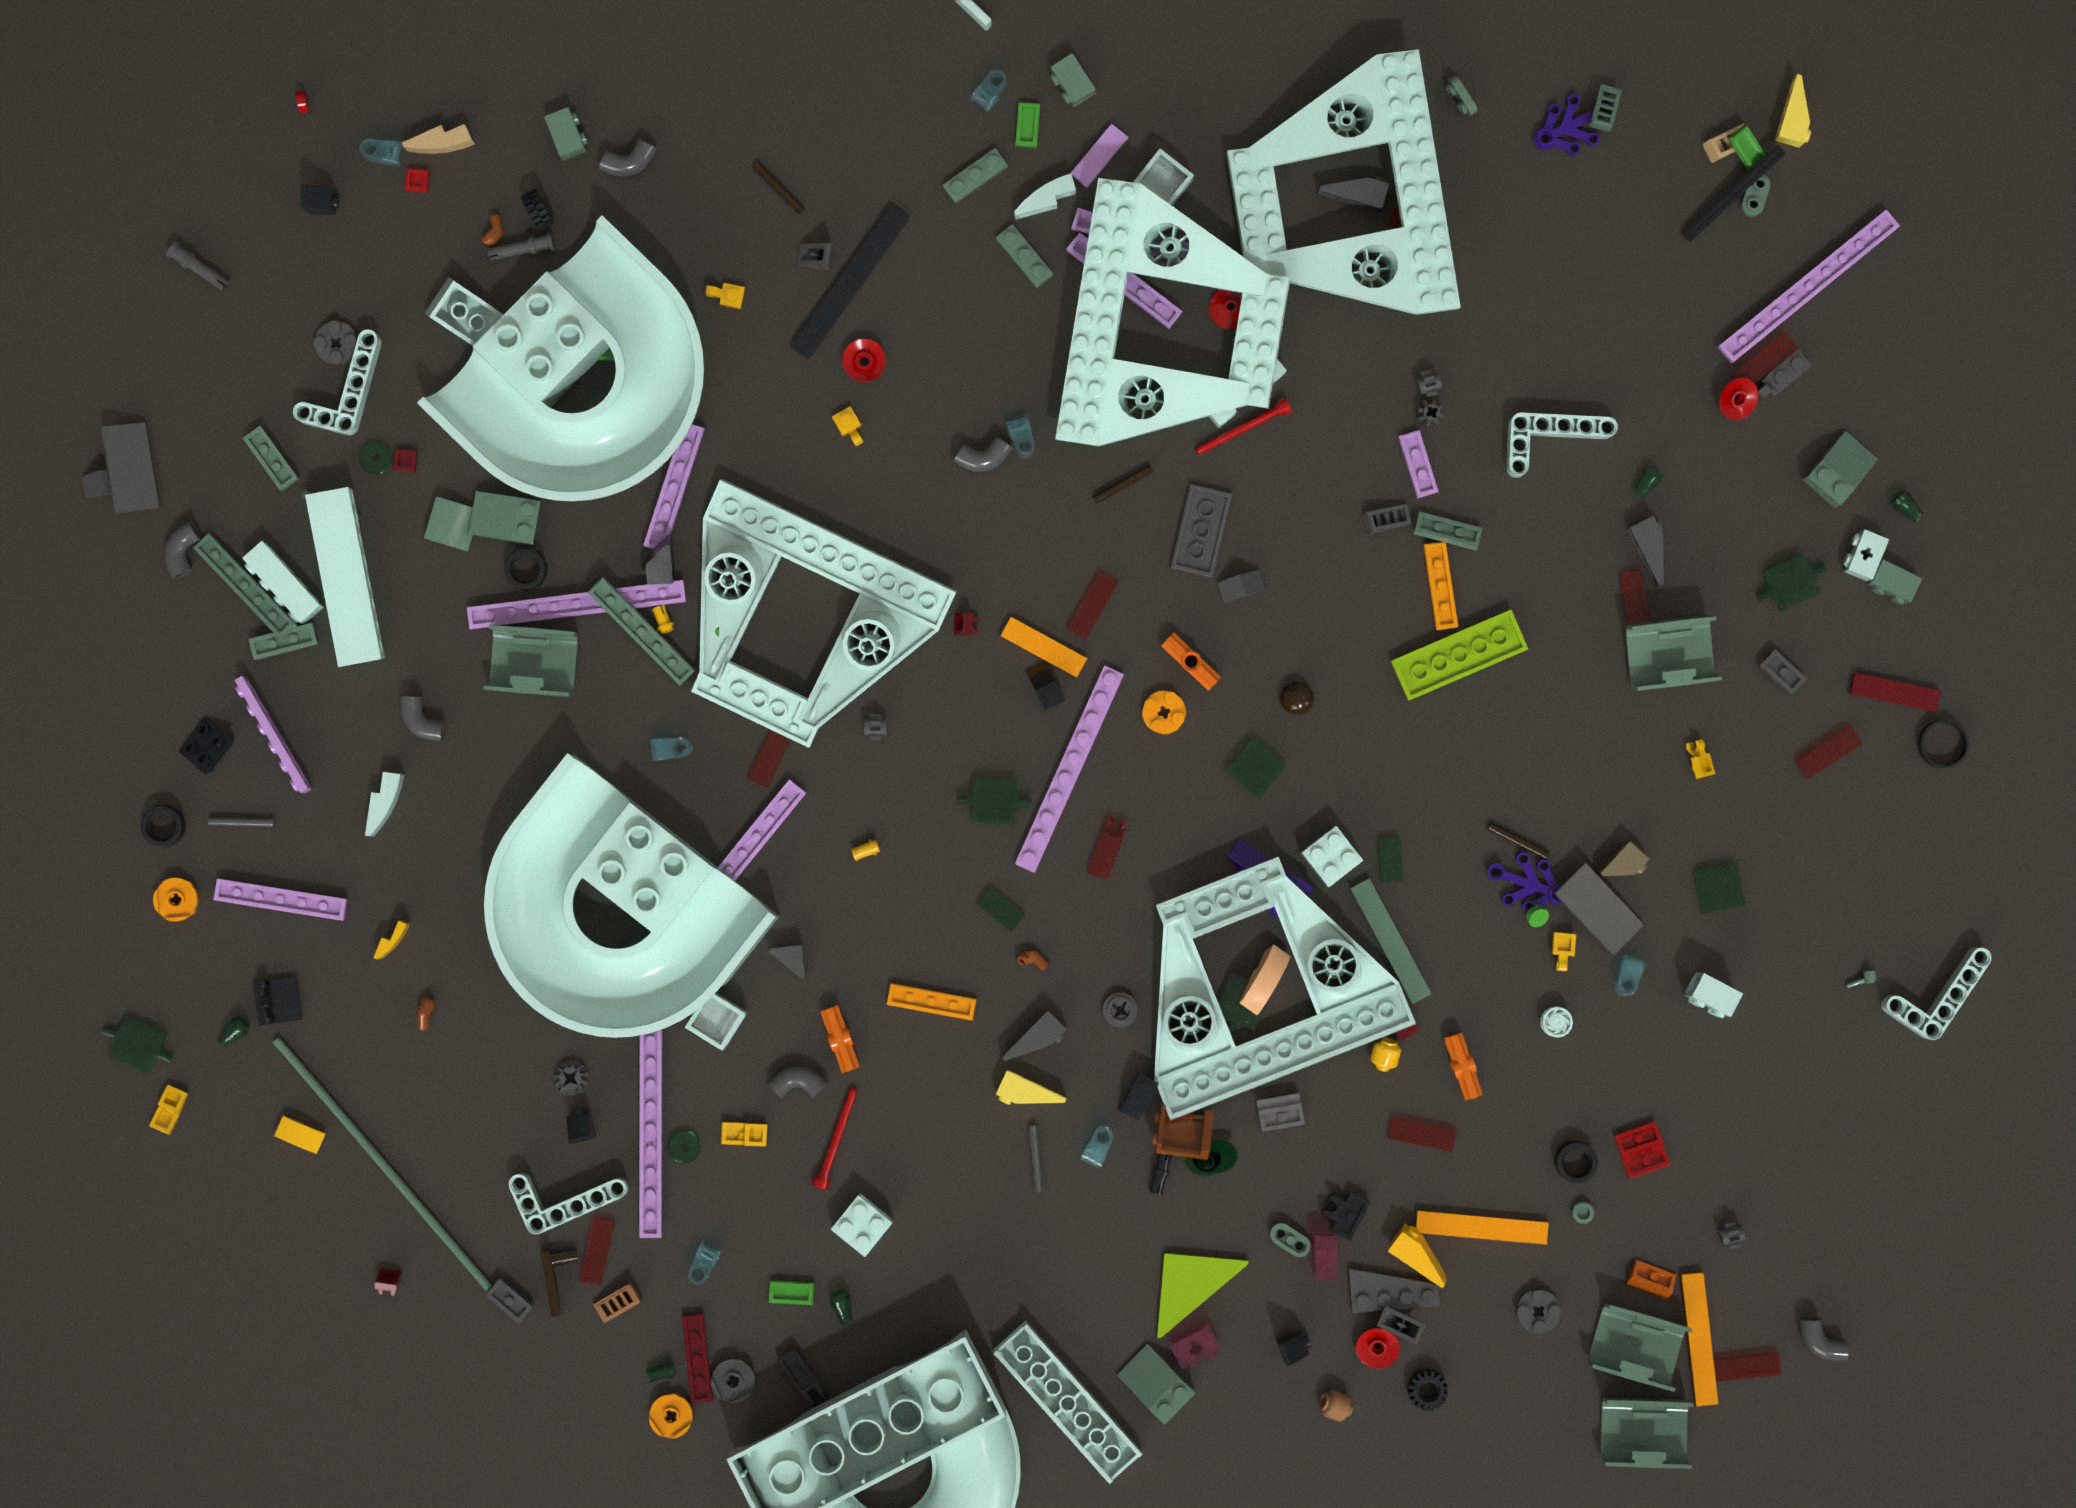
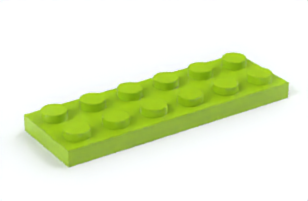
[1390,610,1528,701]

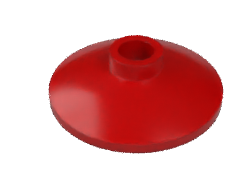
[1209,289,1243,330]
[842,339,886,382]
[1719,377,1759,420]
[1356,1327,1400,1369]

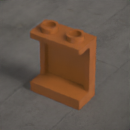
[1152,1105,1214,1160]

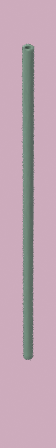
[273,1037,493,1291]

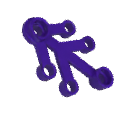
[1534,94,1612,156]
[1486,852,1563,913]

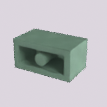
[1049,53,1096,108]
[544,107,588,161]
[1867,560,1922,605]

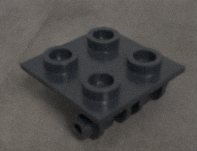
[179,717,234,775]
[253,976,302,1026]

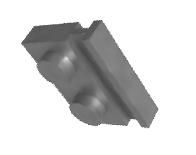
[1256,1093,1305,1132]

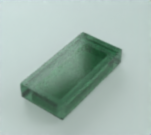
[1378,837,1403,882]
[977,888,1025,932]

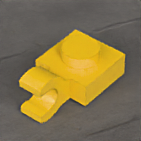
[705,283,745,309]
[832,406,863,447]
[1686,739,1716,779]
[1551,932,1576,971]

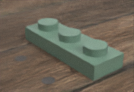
[943,148,1008,204]
[996,224,1054,289]
[243,426,299,492]
[1413,511,1483,551]
[249,623,319,661]

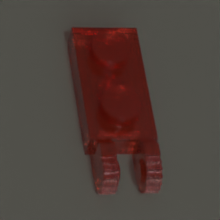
[1087,816,1127,880]

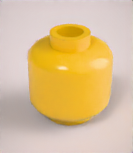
[1370,1037,1401,1072]

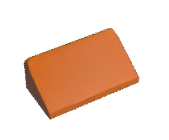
[1627,1259,1677,1299]

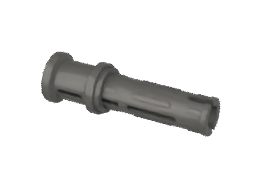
[488,231,555,261]
[166,241,230,292]

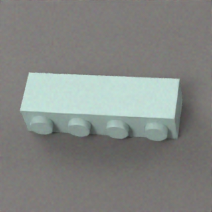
[243,541,324,624]

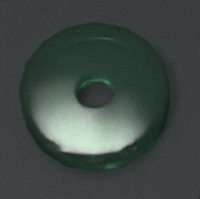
[359,441,393,474]
[668,1130,701,1164]

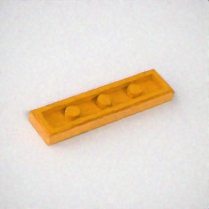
[1423,542,1458,631]
[1001,617,1087,678]
[887,983,977,1021]

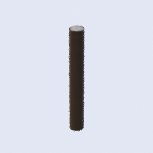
[753,162,804,214]
[1092,465,1153,504]
[1487,822,1550,860]

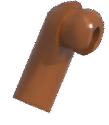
[481,215,503,246]
[1017,950,1050,971]
[418,996,435,1030]

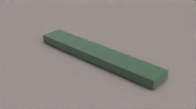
[193,533,298,640]
[587,577,696,686]
[1350,878,1432,1004]

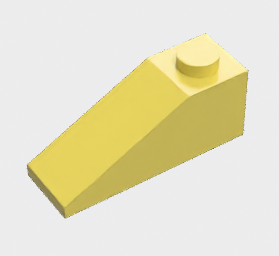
[1774,74,1811,148]
[996,1069,1067,1105]

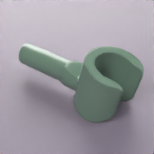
[1846,970,1876,989]

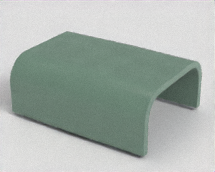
[1626,615,1722,691]
[483,625,578,697]
[1588,1303,1692,1392]
[1601,1397,1693,1469]

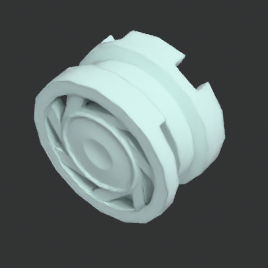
[1540,1006,1573,1038]

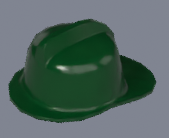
[1185,1140,1237,1178]

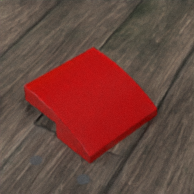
[1614,1122,1671,1180]

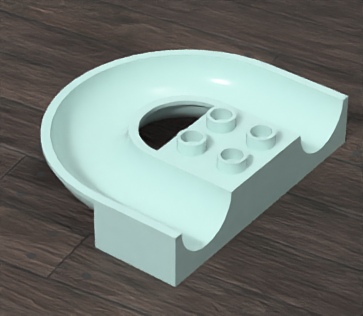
[417,216,704,501]
[484,753,779,1038]
[726,1330,1020,1508]

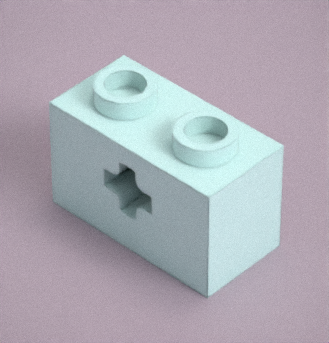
[1843,530,1889,582]

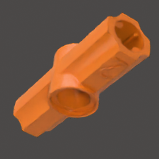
[1161,633,1221,691]
[820,1005,860,1073]
[1444,1032,1483,1101]

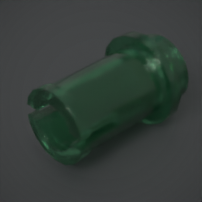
[646,1361,676,1383]

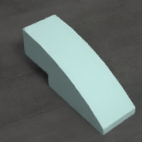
[1014,174,1076,220]
[365,772,404,837]

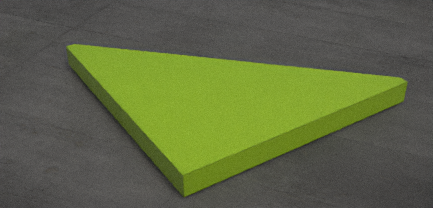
[1157,1253,1249,1338]

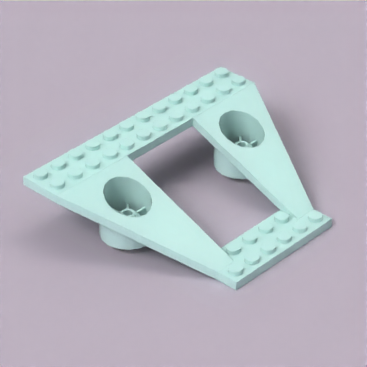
[1226,49,1461,315]
[1055,178,1290,446]
[691,479,957,748]
[1154,857,1416,1120]

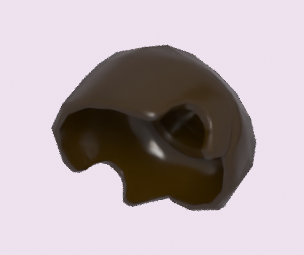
[1280,682,1315,715]

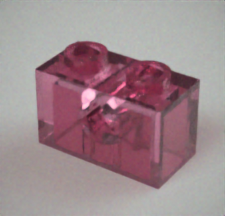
[1312,1233,1338,1281]
[1169,1323,1221,1370]

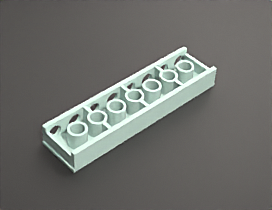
[305,487,385,667]
[993,1320,1142,1484]

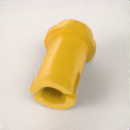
[652,605,674,634]
[851,839,880,861]

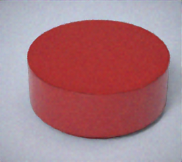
[295,91,309,114]

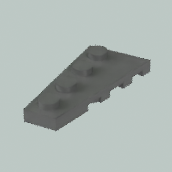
[1348,1268,1440,1313]

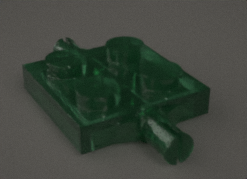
[1756,553,1827,611]
[957,779,1032,825]
[1218,966,1270,1037]
[102,1016,174,1074]

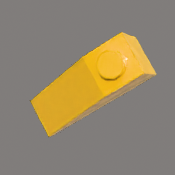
[1388,1223,1447,1288]

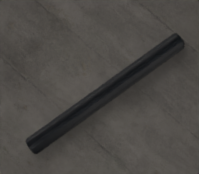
[1682,145,1785,241]

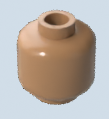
[1319,1390,1353,1422]

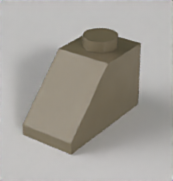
[1597,841,1649,876]

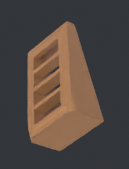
[593,1282,642,1323]

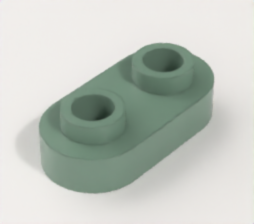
[1445,75,1478,117]
[1741,175,1770,217]
[1270,1222,1311,1257]

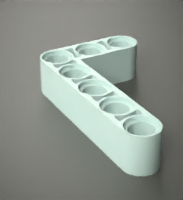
[293,329,382,435]
[1506,413,1618,478]
[1881,947,1991,1040]
[509,1172,629,1234]

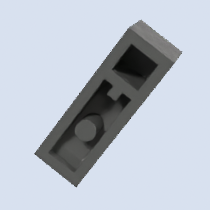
[1318,176,1389,213]
[1627,516,1664,587]
[1002,1010,1066,1061]

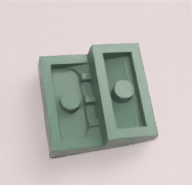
[424,497,474,552]

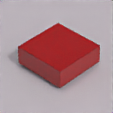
[405,168,430,193]

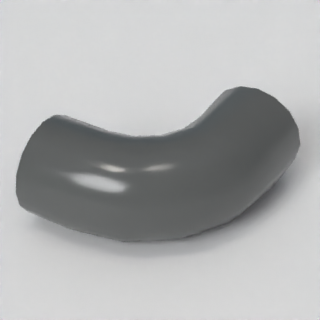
[599,139,657,177]
[953,436,1013,472]
[164,521,202,579]
[400,696,445,741]
[767,1065,828,1098]
[1800,1317,1848,1361]

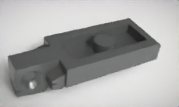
[1758,349,1812,399]

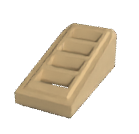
[1703,123,1744,163]

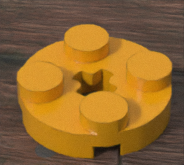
[1142,691,1186,734]
[153,878,199,921]
[649,1393,694,1438]

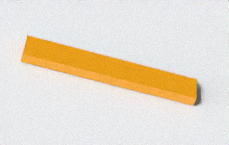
[1415,1210,1549,1245]
[1680,1272,1718,1407]

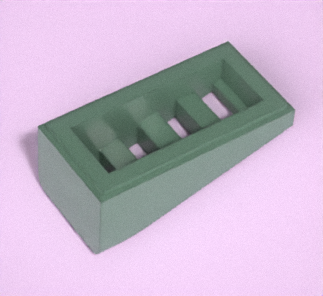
[1589,84,1622,132]

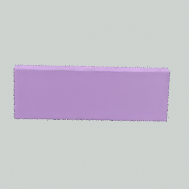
[1070,124,1128,188]
[1398,430,1439,499]

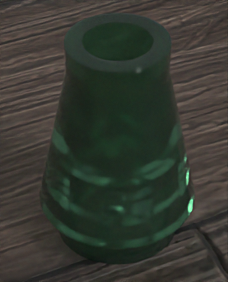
[1633,465,1664,498]
[1891,491,1924,522]
[218,1016,250,1048]
[829,1290,853,1325]

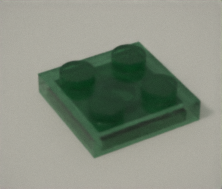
[1226,738,1287,800]
[1692,862,1746,914]

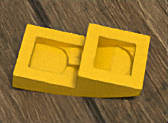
[373,920,410,959]
[149,1085,188,1135]
[274,1115,325,1154]
[720,1122,767,1146]

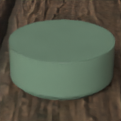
[1571,1201,1594,1224]

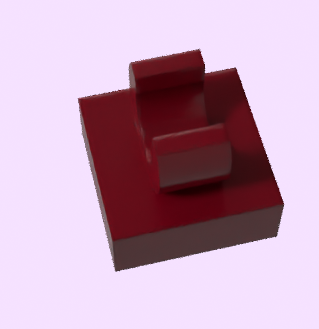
[954,613,979,636]
[374,1269,402,1296]

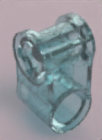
[970,69,1007,113]
[360,138,403,167]
[1005,414,1035,459]
[649,738,693,761]
[1615,953,1646,996]
[1080,1125,1114,1169]
[688,1241,722,1285]

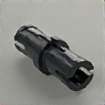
[1149,1154,1172,1195]

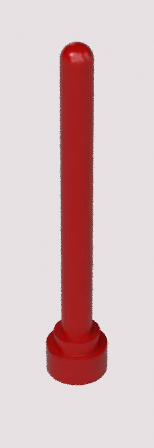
[1195,397,1293,454]
[811,1088,857,1191]

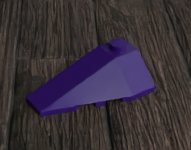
[1227,839,1313,918]

